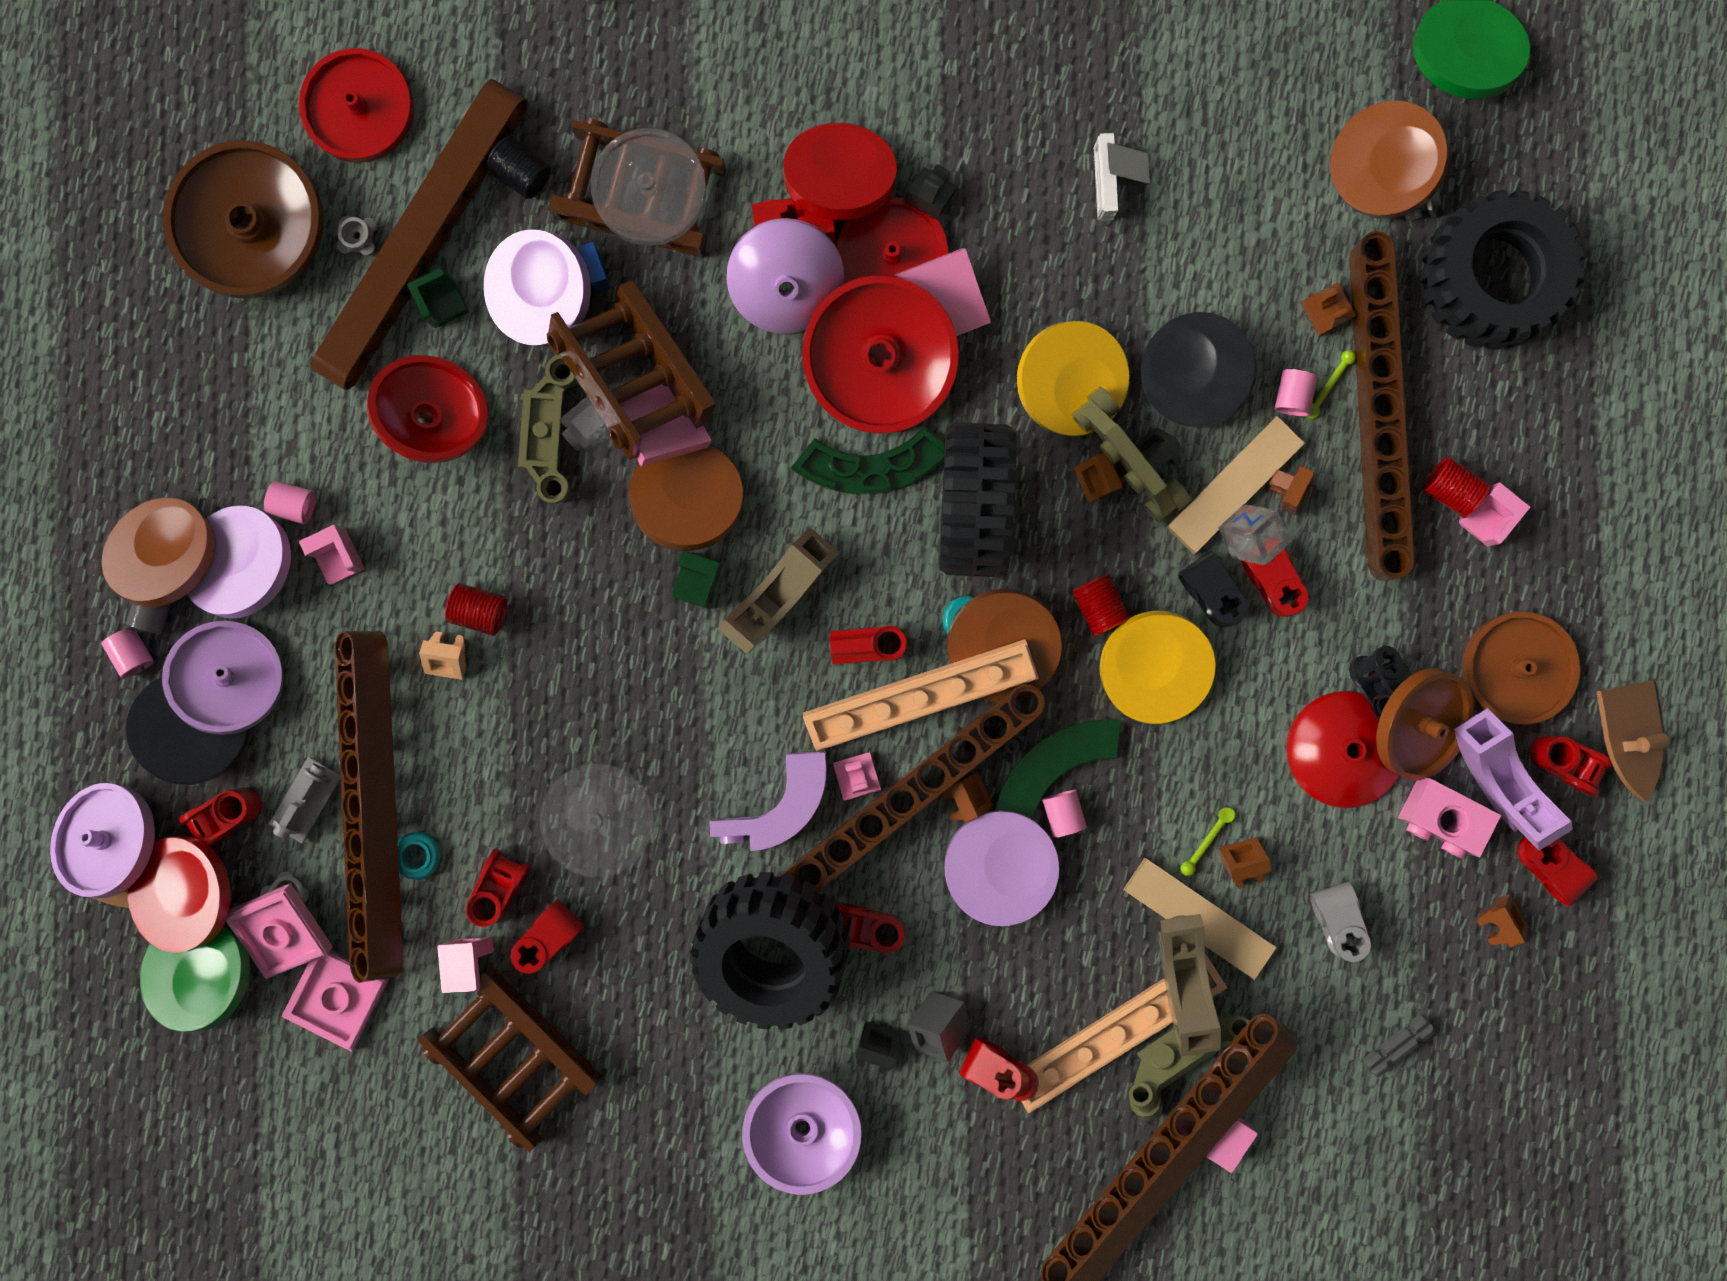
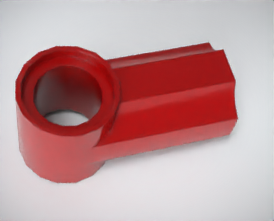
[830,625,908,665]

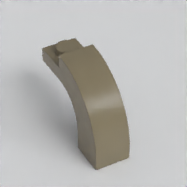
[717,528,840,655]
[1158,914,1221,1057]

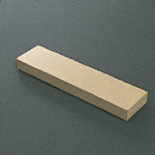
[1166,416,1305,554]
[1123,858,1277,980]

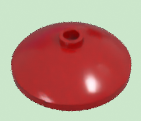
[367,355,488,463]
[1286,691,1399,808]

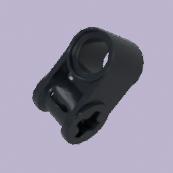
[1178,551,1248,627]
[1349,645,1411,720]

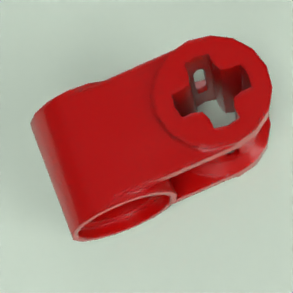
[1241,540,1308,617]
[1529,735,1613,797]
[178,788,262,848]
[1517,837,1598,907]
[466,848,531,927]
[510,899,585,974]
[834,902,905,953]
[959,1037,1039,1101]

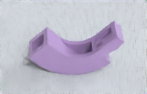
[1454,708,1573,851]
[710,751,827,851]

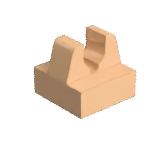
[419,632,466,680]

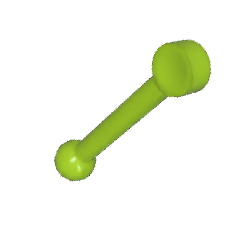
[1306,350,1357,419]
[1181,807,1235,876]

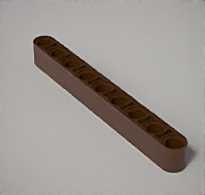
[311,79,528,391]
[1349,231,1414,581]
[335,631,403,983]
[777,684,1045,892]
[1041,1014,1298,1281]

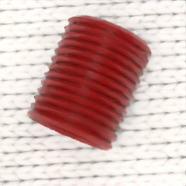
[1423,457,1491,518]
[1072,574,1131,636]
[445,582,508,636]

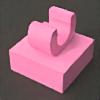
[833,752,881,801]

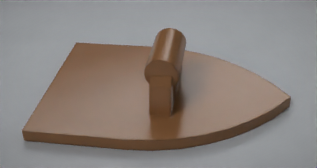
[1596,680,1670,802]

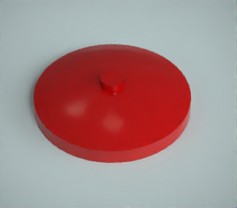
[802,274,959,433]

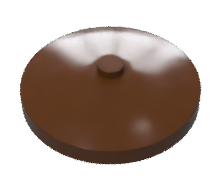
[163,140,324,299]

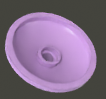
[727,218,844,334]
[742,1073,861,1195]

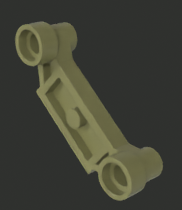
[518,355,578,505]
[1072,386,1192,523]
[1129,1016,1249,1121]

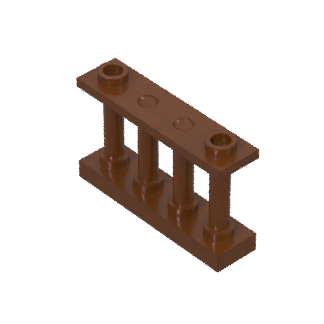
[548,118,726,258]
[546,280,716,460]
[417,966,602,1153]

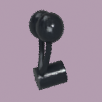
[962,716,1023,754]

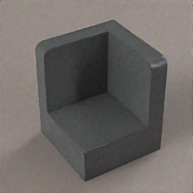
[907,992,971,1062]

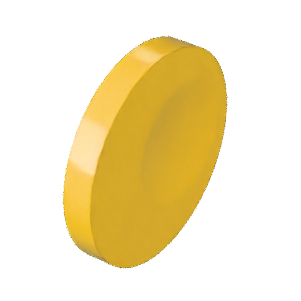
[1017,321,1129,436]
[1099,611,1216,724]

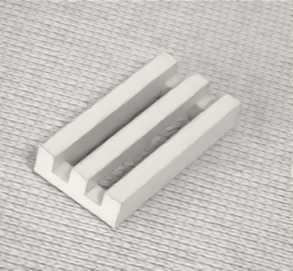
[1094,133,1118,221]

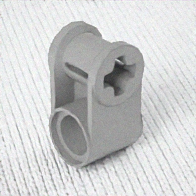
[1310,882,1371,962]

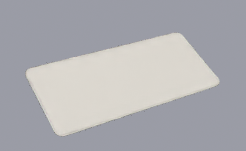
[1107,143,1150,184]

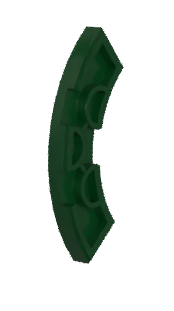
[791,426,945,495]
[994,719,1121,820]

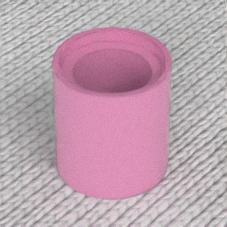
[1274,369,1318,417]
[264,481,316,524]
[101,627,154,679]
[1042,790,1087,837]

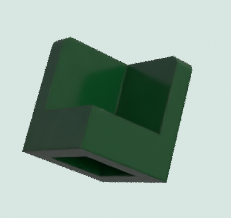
[407,268,470,328]
[672,550,723,609]

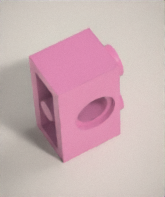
[1398,778,1501,859]

